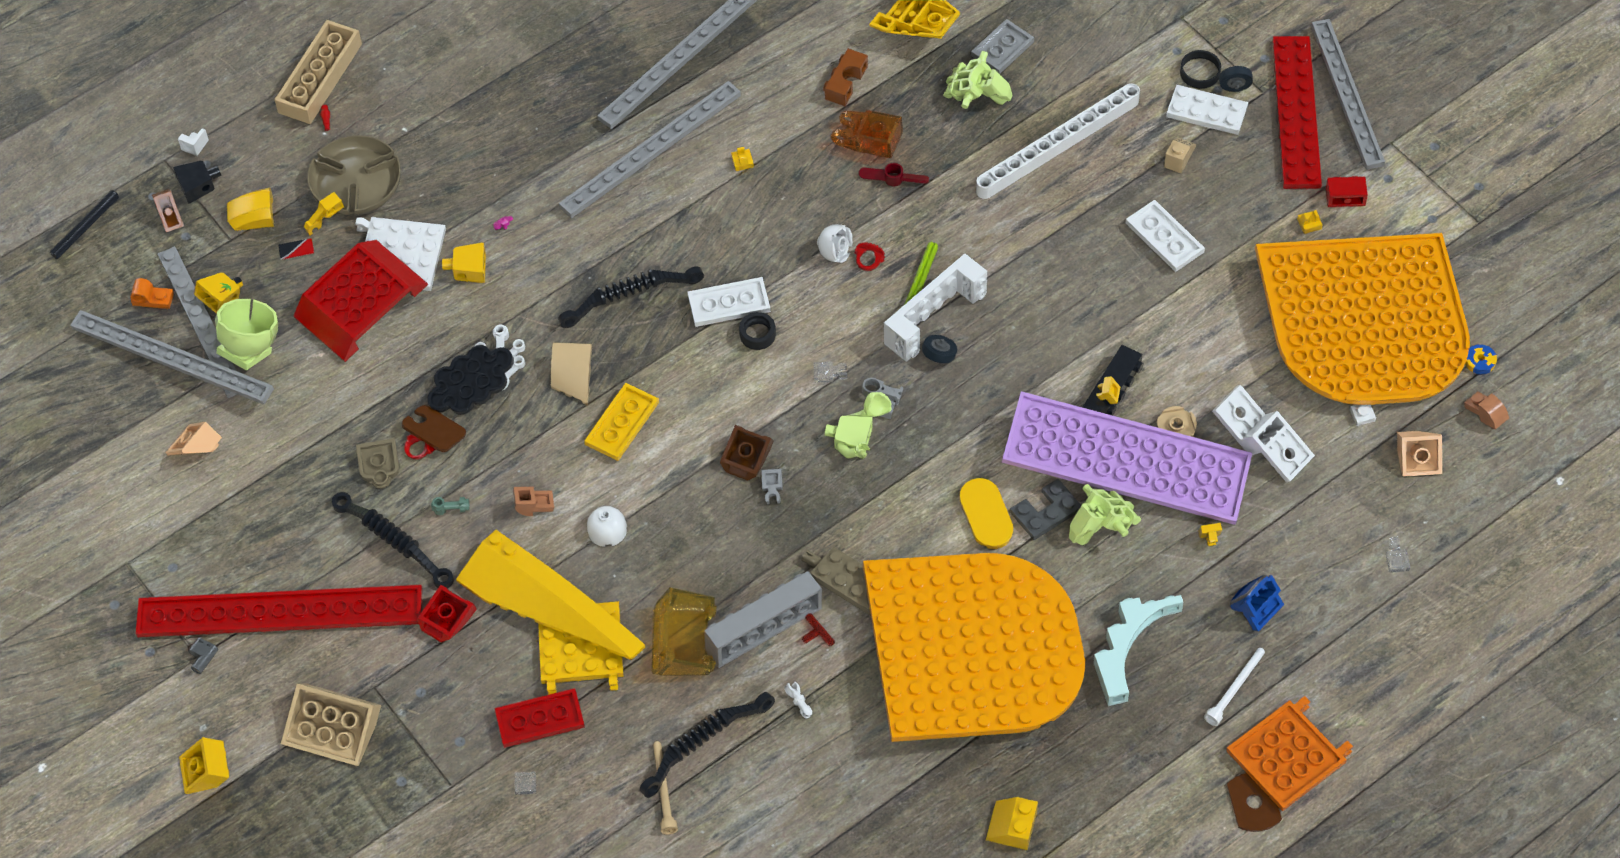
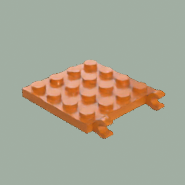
[1226,696,1353,811]

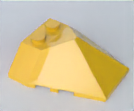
[869,0,960,39]

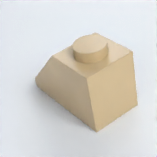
[1164,138,1196,174]

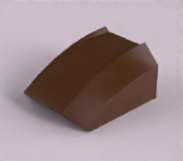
[720,425,774,481]

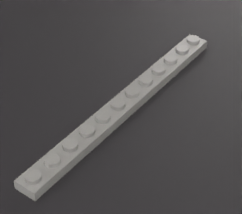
[597,0,757,129]
[559,81,741,219]
[70,310,274,405]

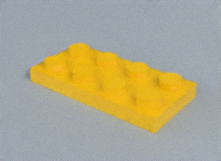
[584,383,659,461]

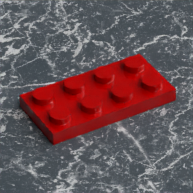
[494,688,585,748]

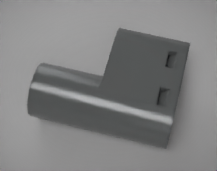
[188,637,218,674]

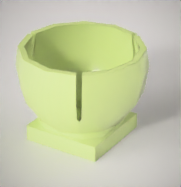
[215,299,278,371]

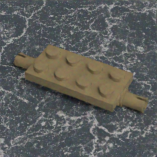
[801,547,871,616]

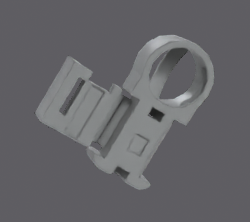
[862,377,903,419]

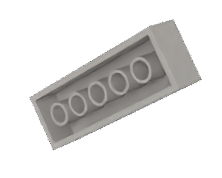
[704,571,822,668]

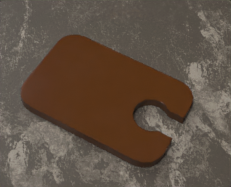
[402,405,466,452]

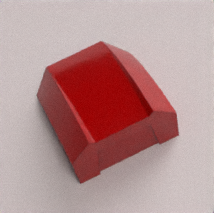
[417,585,477,642]

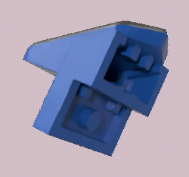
[1230,575,1284,632]

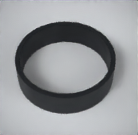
[1180,50,1221,89]

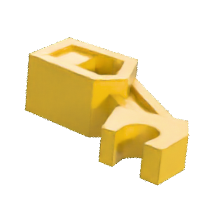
[304,192,344,236]

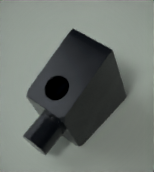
[173,160,221,204]

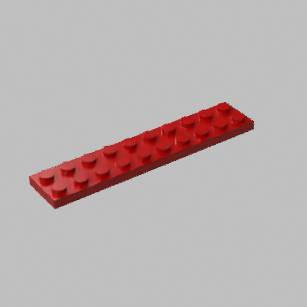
[1272,36,1322,189]

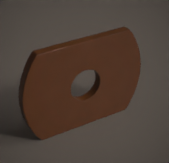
[1227,773,1282,832]

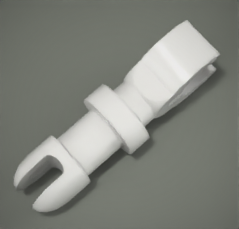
[784,681,812,718]

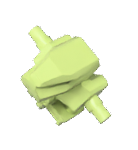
[943,51,1012,109]
[1069,484,1141,545]

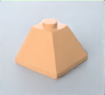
[165,422,222,456]
[1397,431,1442,476]

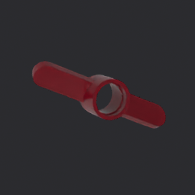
[859,163,929,187]

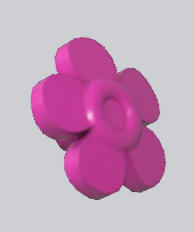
[493,216,513,230]

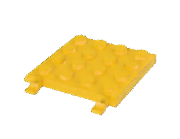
[538,601,624,695]

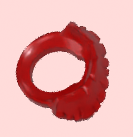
[854,242,885,271]
[404,434,436,460]

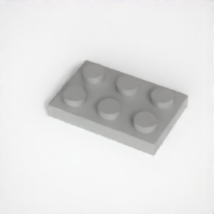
[971,19,1034,74]

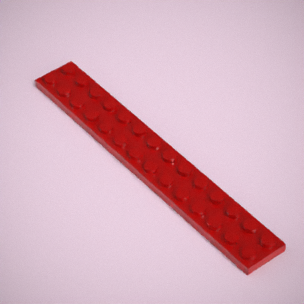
[136,585,423,638]

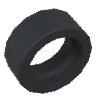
[739,312,776,350]

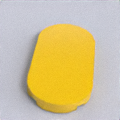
[960,478,1013,549]

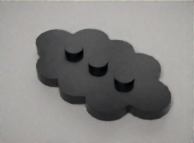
[427,345,514,415]

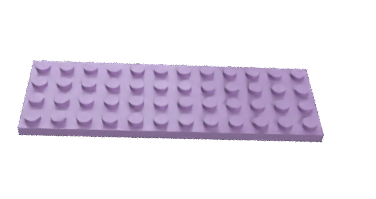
[1002,391,1252,525]

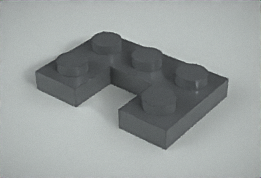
[1010,479,1081,540]

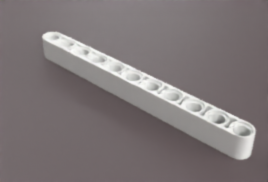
[976,84,1140,199]

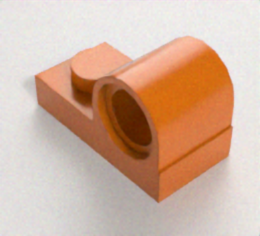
[130,278,174,309]

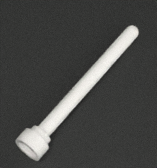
[1204,648,1265,726]

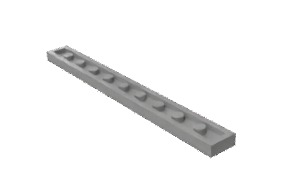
[1311,19,1385,170]
[158,246,237,398]

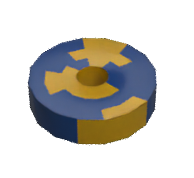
[1465,344,1497,375]

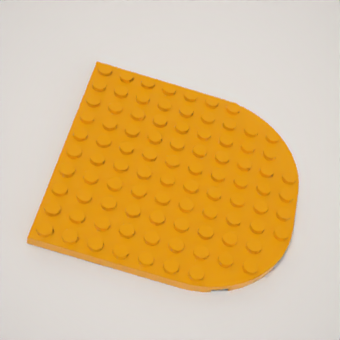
[1255,233,1470,405]
[863,553,1085,742]

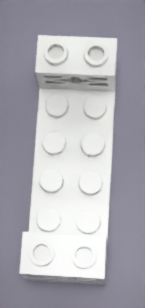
[884,254,987,362]

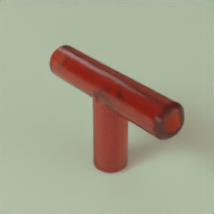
[802,613,835,646]

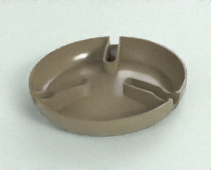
[307,135,401,215]

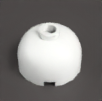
[817,224,853,263]
[587,506,627,547]

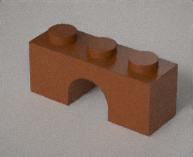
[823,48,868,106]

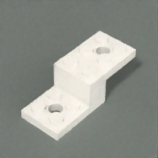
[1212,385,1315,482]

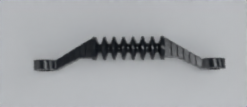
[558,266,704,328]
[332,492,454,589]
[639,692,775,798]

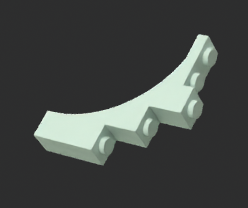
[1094,595,1183,706]

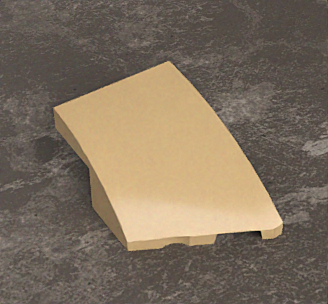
[551,343,592,405]

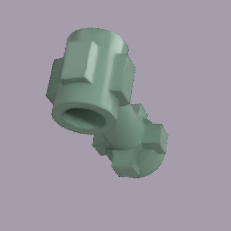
[431,497,470,515]

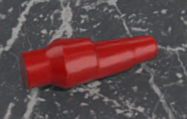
[320,105,330,131]

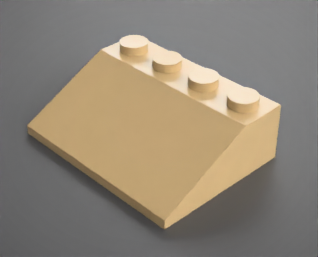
[281,683,381,766]

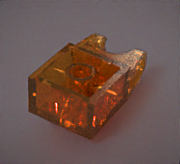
[831,110,903,158]

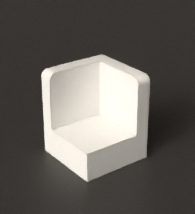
[178,129,209,156]

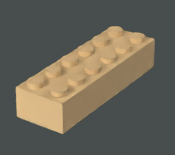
[275,20,362,124]

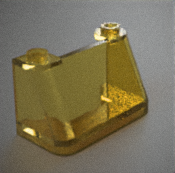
[651,587,717,676]

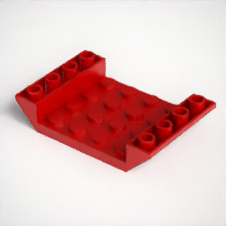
[294,240,428,362]

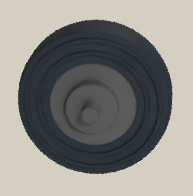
[1219,66,1253,92]
[922,335,957,363]

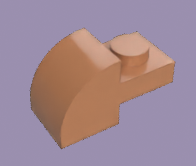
[1464,392,1509,430]
[513,487,554,516]

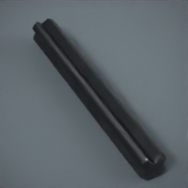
[50,190,119,259]

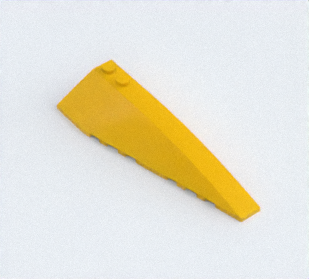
[456,530,645,660]

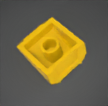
[227,188,274,231]

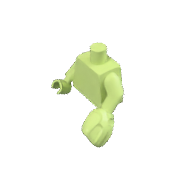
[825,392,892,459]

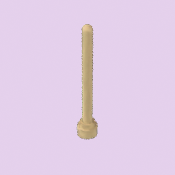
[653,741,678,835]

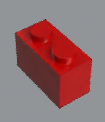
[1325,176,1368,207]

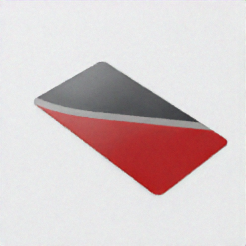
[278,238,314,260]

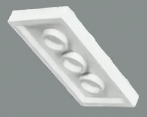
[1166,85,1248,135]
[1126,200,1205,272]
[688,277,771,327]

